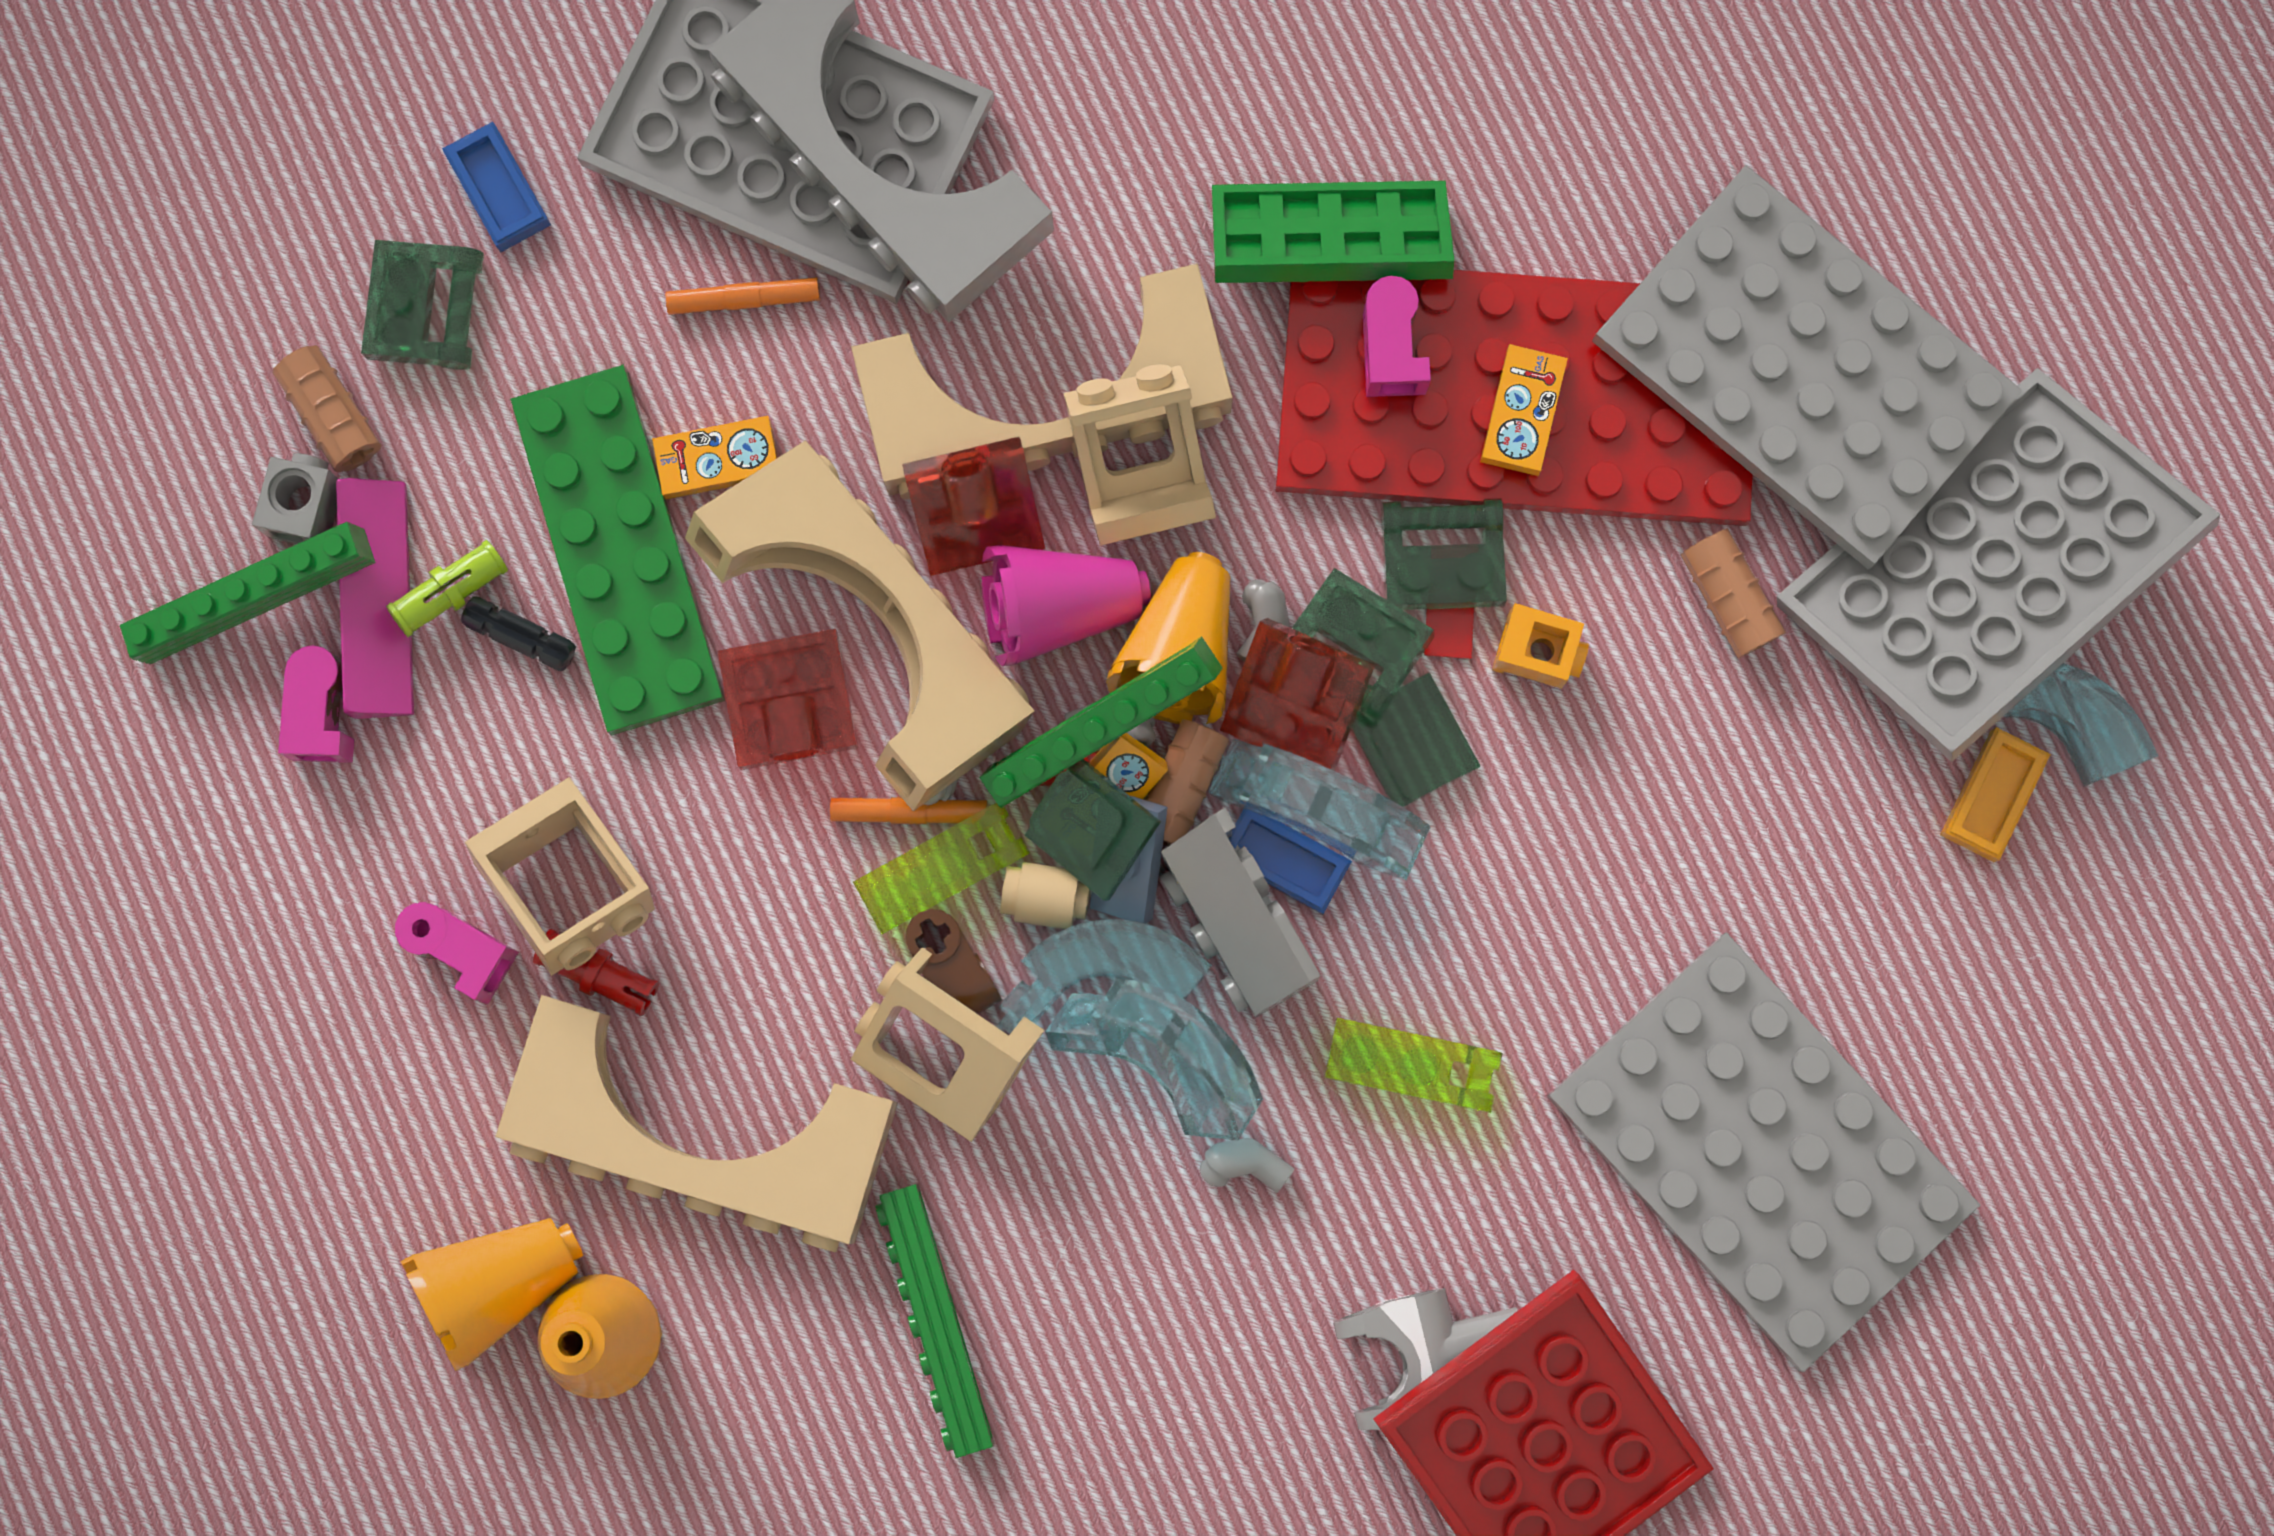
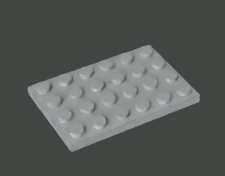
[577,0,995,304]
[1592,165,2023,570]
[1777,368,2220,762]
[1547,932,1981,1372]

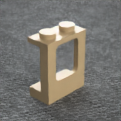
[1064,364,1216,546]
[850,947,1045,1142]

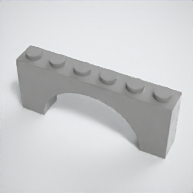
[708,0,1054,323]

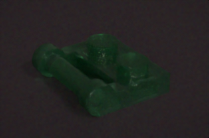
[361,240,484,370]
[1381,498,1507,610]
[1275,568,1435,722]

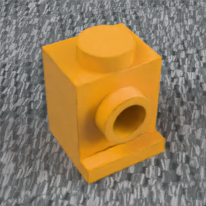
[1492,603,1589,689]

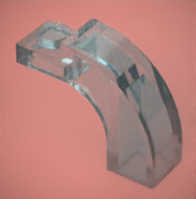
[2001,663,2158,787]
[1208,739,1431,881]
[998,919,1212,1034]
[1045,978,1263,1140]

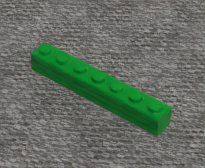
[120,522,376,665]
[979,636,1223,808]
[875,1184,995,1458]

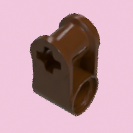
[906,909,1002,1014]

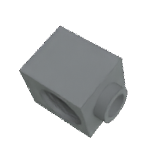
[252,453,339,544]

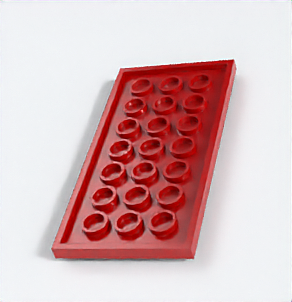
[1275,270,1753,526]

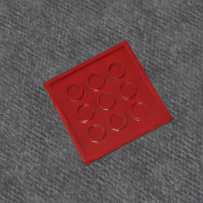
[1373,1270,1714,1536]

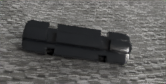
[461,596,576,671]

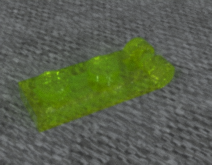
[853,803,1030,934]
[1324,1018,1503,1113]

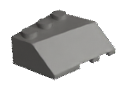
[1159,808,1321,1018]

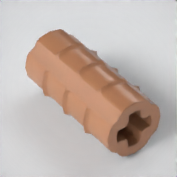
[272,345,382,473]
[1680,528,1786,659]
[1144,719,1229,847]

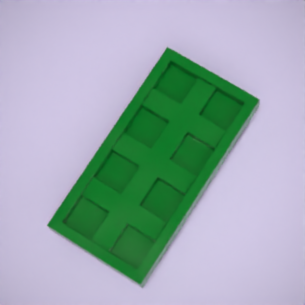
[1212,180,1454,283]

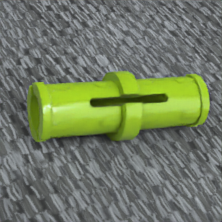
[386,540,508,637]

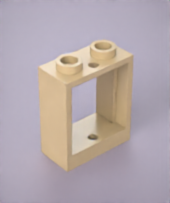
[465,777,655,976]

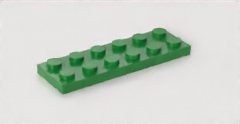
[510,364,725,736]

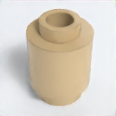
[1000,862,1091,930]

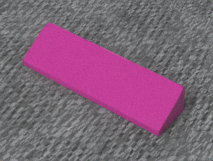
[336,478,414,719]

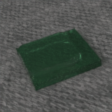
[1345,672,1481,812]
[1025,759,1161,901]

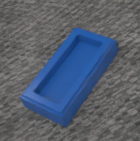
[442,121,551,253]
[1228,804,1352,915]

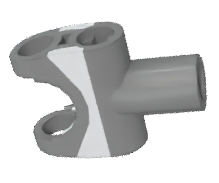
[1333,1288,1518,1430]

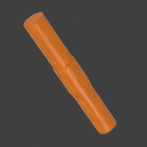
[665,277,821,315]
[830,797,988,824]

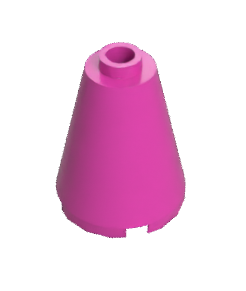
[981,545,1151,666]

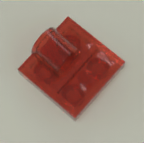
[902,436,1046,576]
[1220,618,1375,778]
[718,629,859,770]

